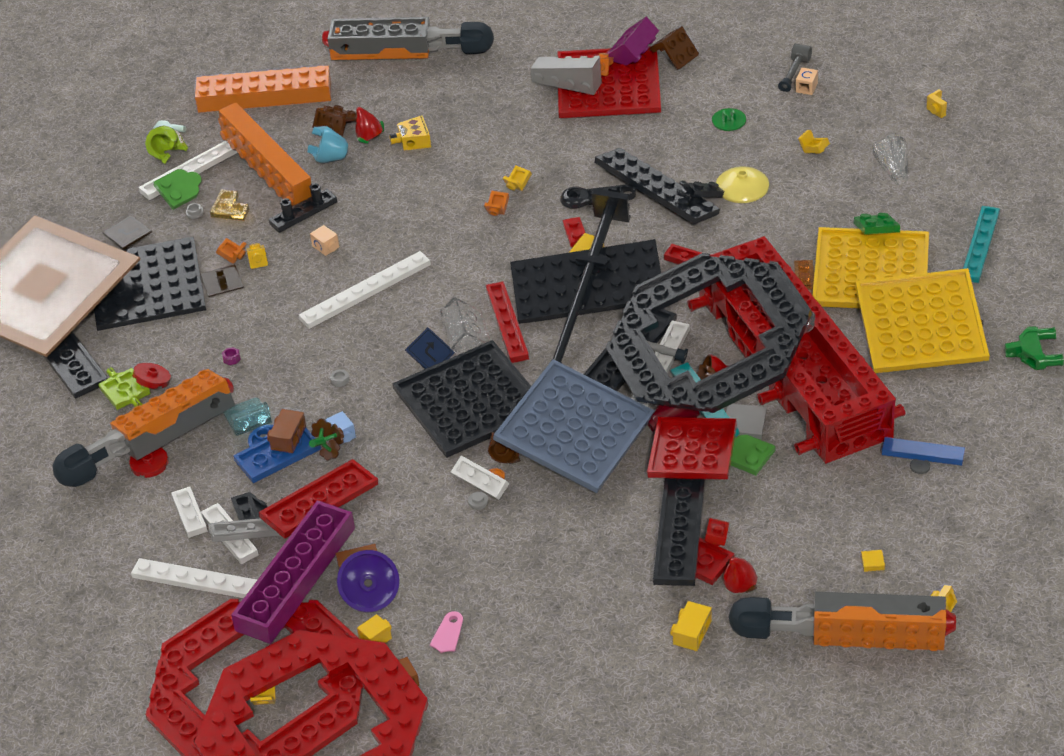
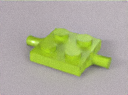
[99,367,151,410]

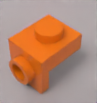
[597,53,614,76]
[484,190,510,216]
[216,238,246,264]

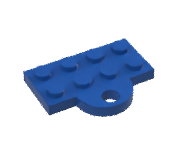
[233,425,321,483]

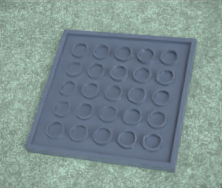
[493,359,655,493]

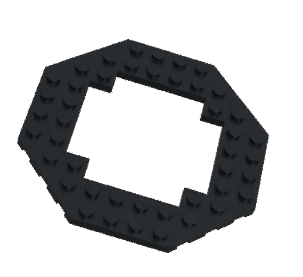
[606,253,812,413]

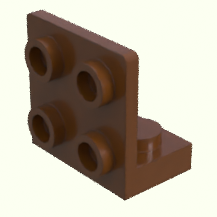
[650,26,699,70]
[312,105,357,137]

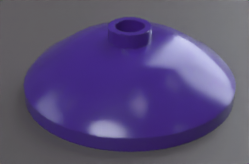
[337,550,399,612]

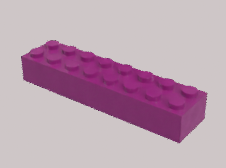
[231,500,355,644]

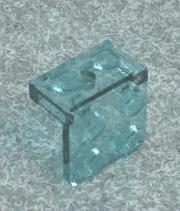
[223,398,272,436]

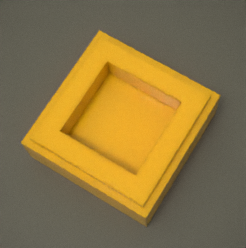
[861,550,885,572]

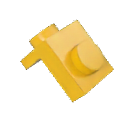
[926,89,947,118]
[798,130,830,154]
[503,165,532,191]
[246,243,268,269]

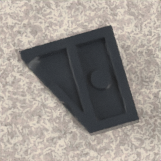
[231,492,267,520]

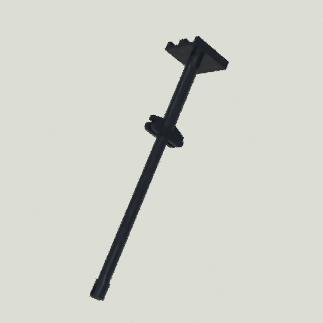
[551,188,631,363]

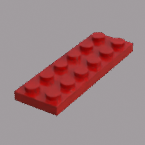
[259,459,378,539]

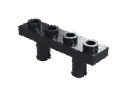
[269,183,337,233]

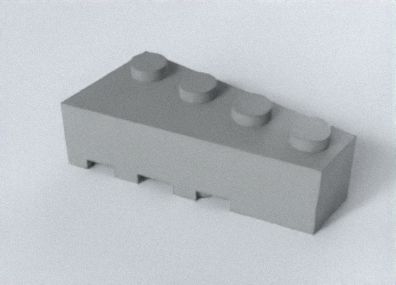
[531,56,602,95]

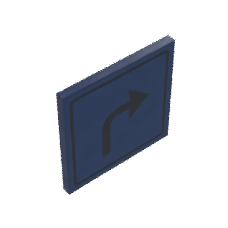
[405,327,455,369]

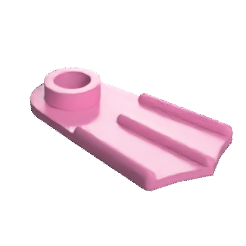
[430,611,463,653]

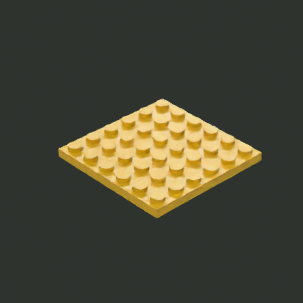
[813,227,929,308]
[856,268,990,373]

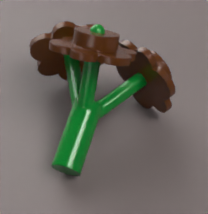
[309,418,344,461]

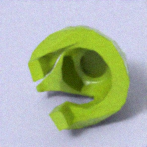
[145,125,188,164]

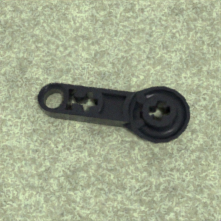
[560,184,636,209]

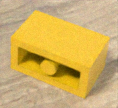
[670,601,712,651]

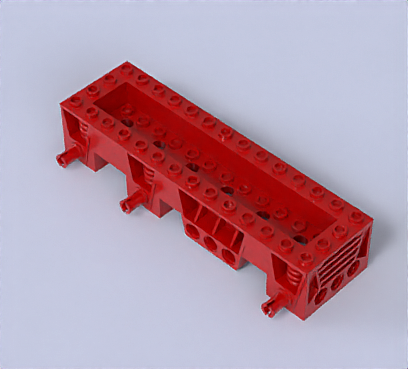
[687,236,906,464]

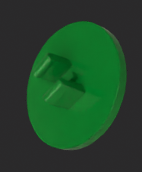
[712,108,746,131]

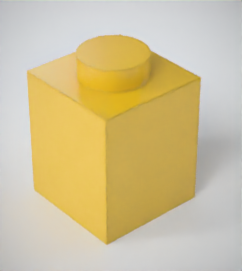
[357,614,392,643]

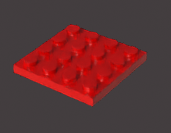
[647,417,737,480]

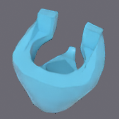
[307,126,348,163]

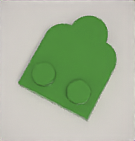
[153,169,201,210]
[730,435,776,476]

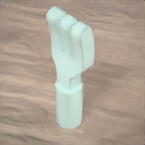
[153,120,186,132]

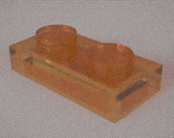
[794,260,814,290]

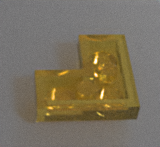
[210,189,250,221]

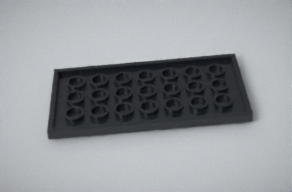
[510,239,661,324]

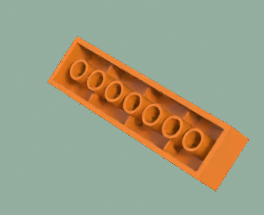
[195,66,331,113]
[218,103,311,206]

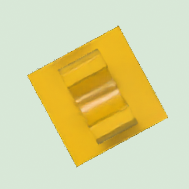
[930,585,957,612]

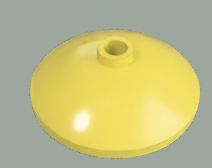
[716,166,769,203]

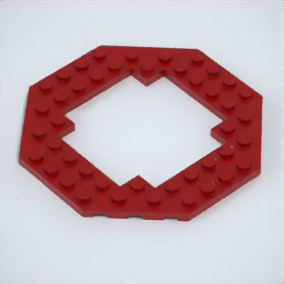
[145,599,363,756]
[195,630,428,756]

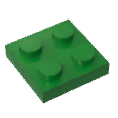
[854,213,900,234]

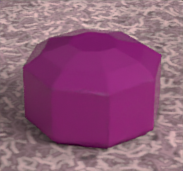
[222,347,241,365]

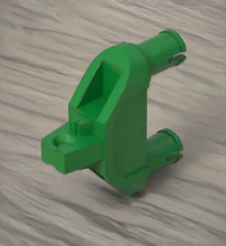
[1004,326,1064,370]

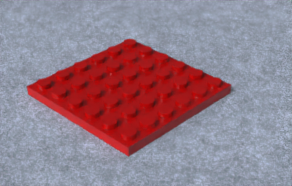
[557,46,661,118]

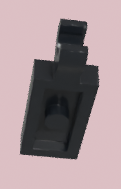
[677,180,725,198]

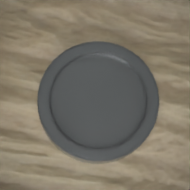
[910,459,930,474]

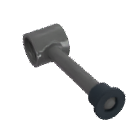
[778,43,812,92]

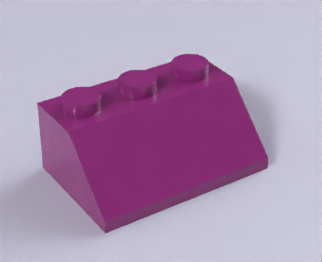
[607,16,659,65]

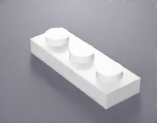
[451,456,509,500]
[171,487,208,538]

